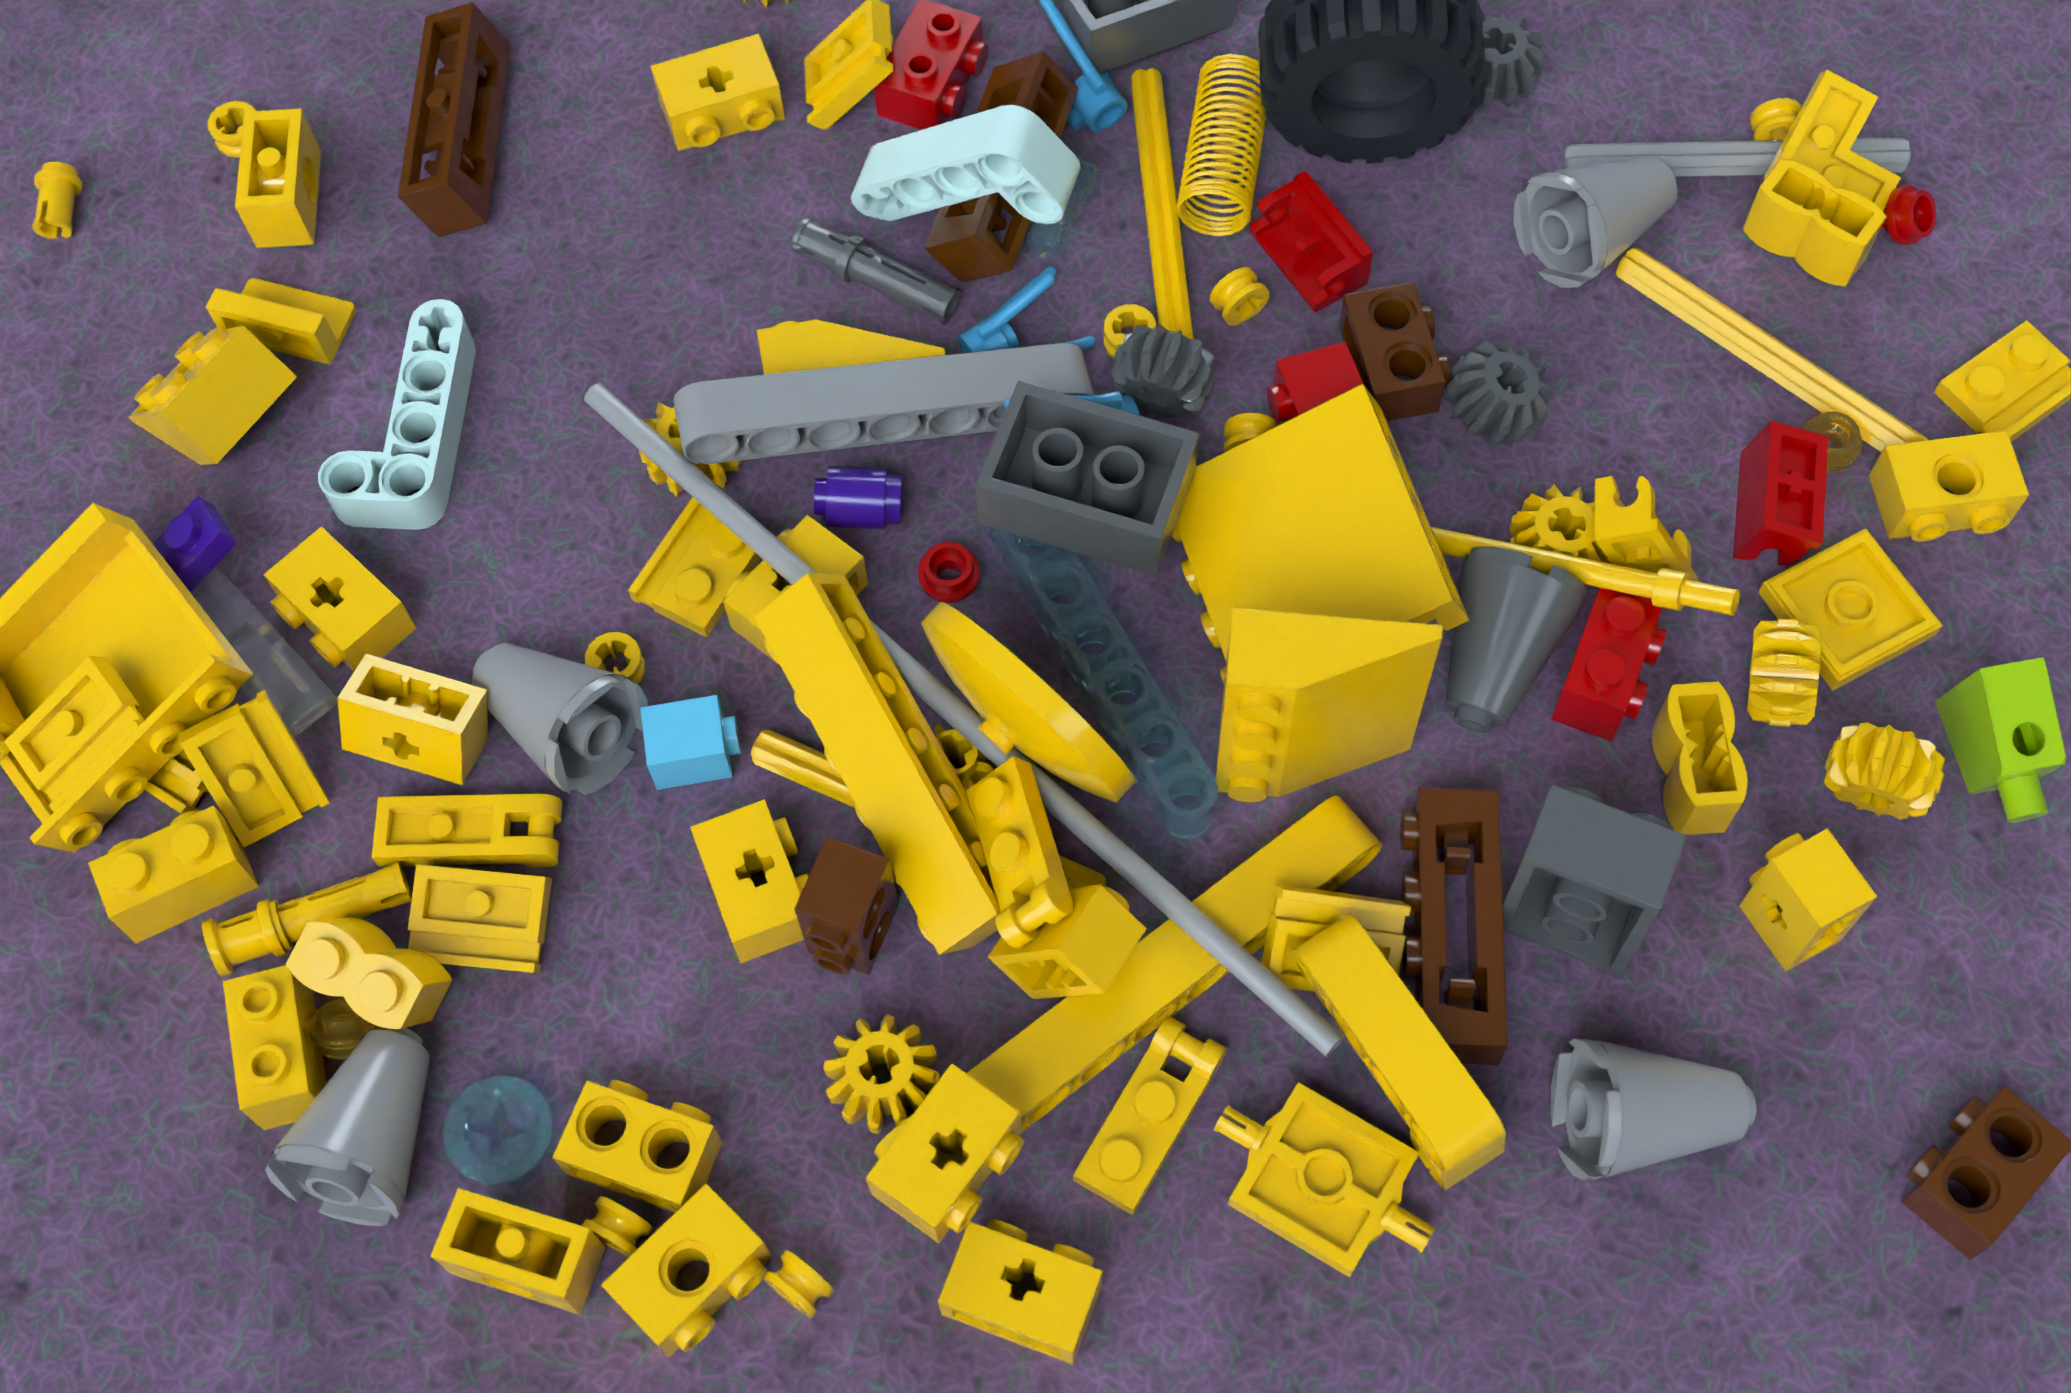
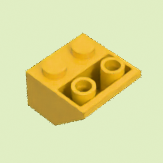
[128,325,297,465]

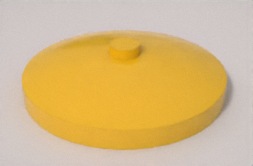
[921,602,1135,803]

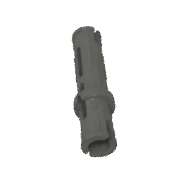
[792,217,961,325]

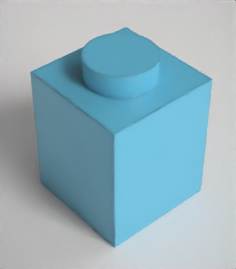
[640,695,741,790]

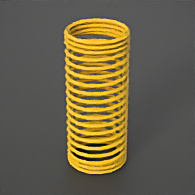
[1176,54,1266,236]

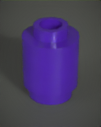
[814,466,902,530]

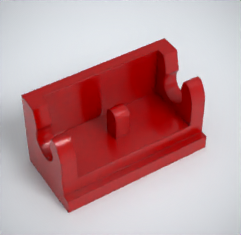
[1249,170,1373,313]
[1733,421,1829,566]

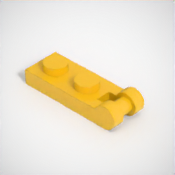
[966,756,1074,949]
[371,794,562,867]
[1073,1015,1228,1215]

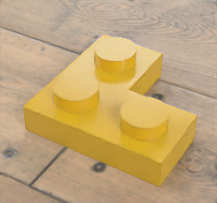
[1764,70,1901,211]

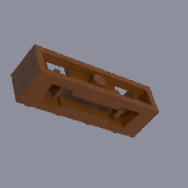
[398,2,511,237]
[924,51,1078,282]
[1400,788,1508,1065]

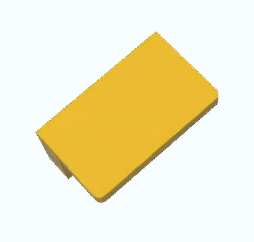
[206,278,356,365]

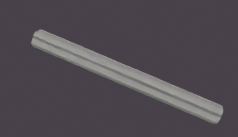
[1563,138,1911,177]

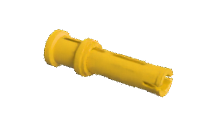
[202,862,412,977]

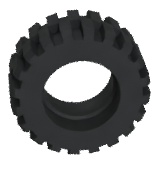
[1258,0,1487,164]

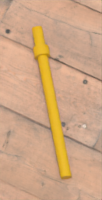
[1431,527,1740,616]

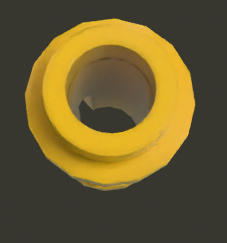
[33,162,83,239]

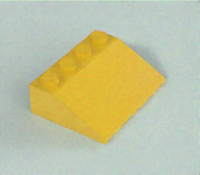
[1214,608,1443,803]

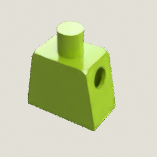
[1935,657,2066,823]

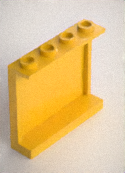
[1172,384,1470,683]
[0,503,253,853]

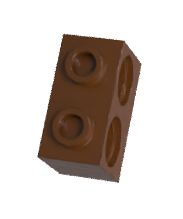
[1339,282,1451,422]
[794,837,899,975]
[1901,1086,2071,1260]

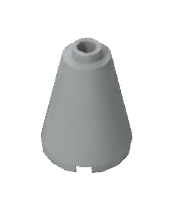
[1513,156,1677,288]
[472,643,648,795]
[265,1028,430,1226]
[1550,1038,1756,1180]

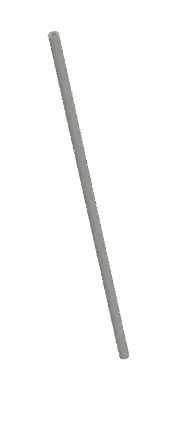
[584,383,1344,1057]

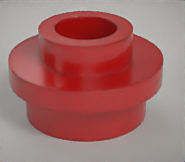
[1883,185,1936,245]
[918,542,980,603]

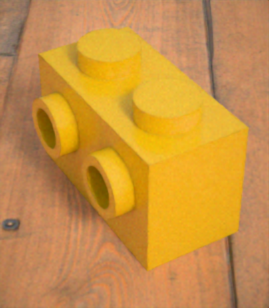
[88,805,259,944]

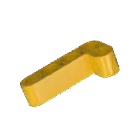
[1291,914,1506,1190]

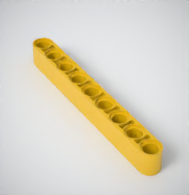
[874,796,1382,1170]

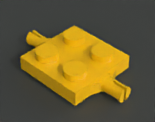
[1214,1082,1436,1278]

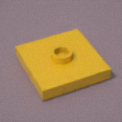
[1758,528,1943,691]

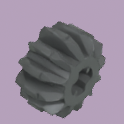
[1481,9,1545,110]
[1110,325,1216,419]
[1443,340,1553,446]

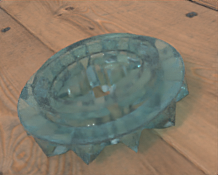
[443,1076,555,1187]

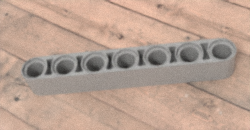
[673,343,1094,464]

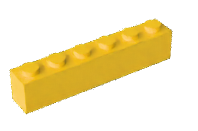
[754,573,1000,955]

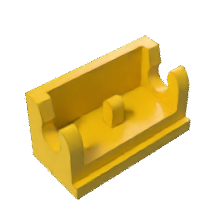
[1594,476,1698,581]

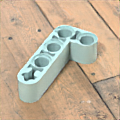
[851,105,1081,224]
[318,299,476,530]

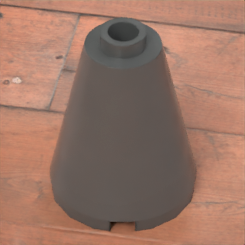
[1445,547,1588,733]

